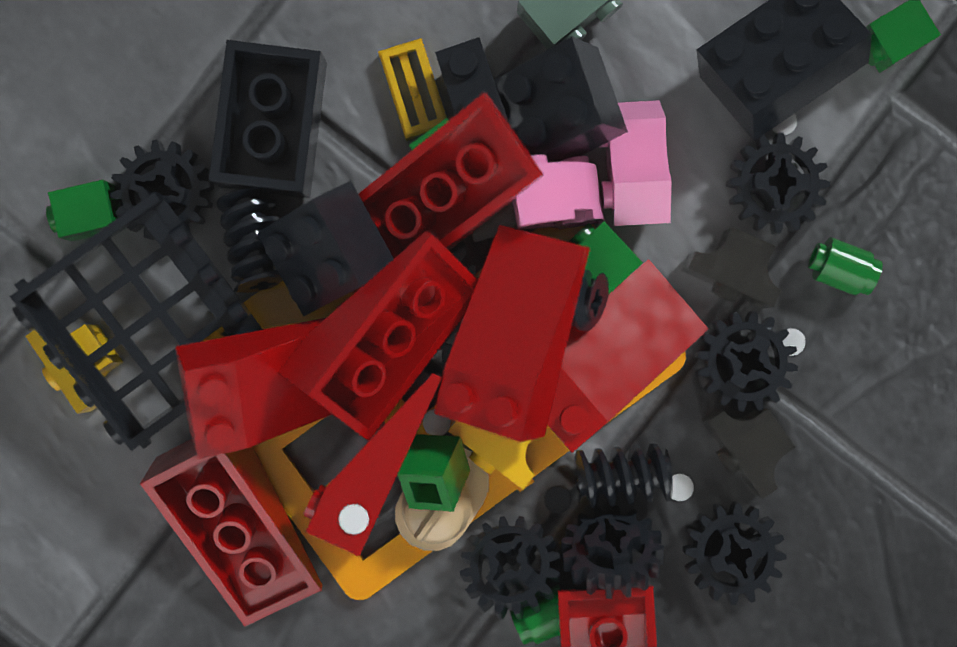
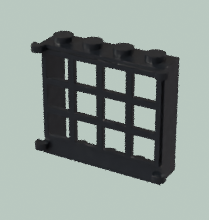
[9,190,263,451]

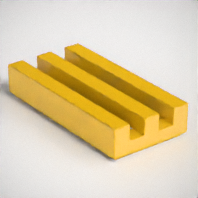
[378,38,447,141]

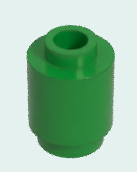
[808,237,883,296]
[510,584,571,645]

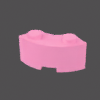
[598,100,672,226]
[513,155,605,230]

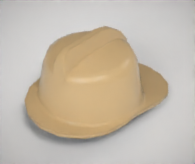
[395,448,489,551]

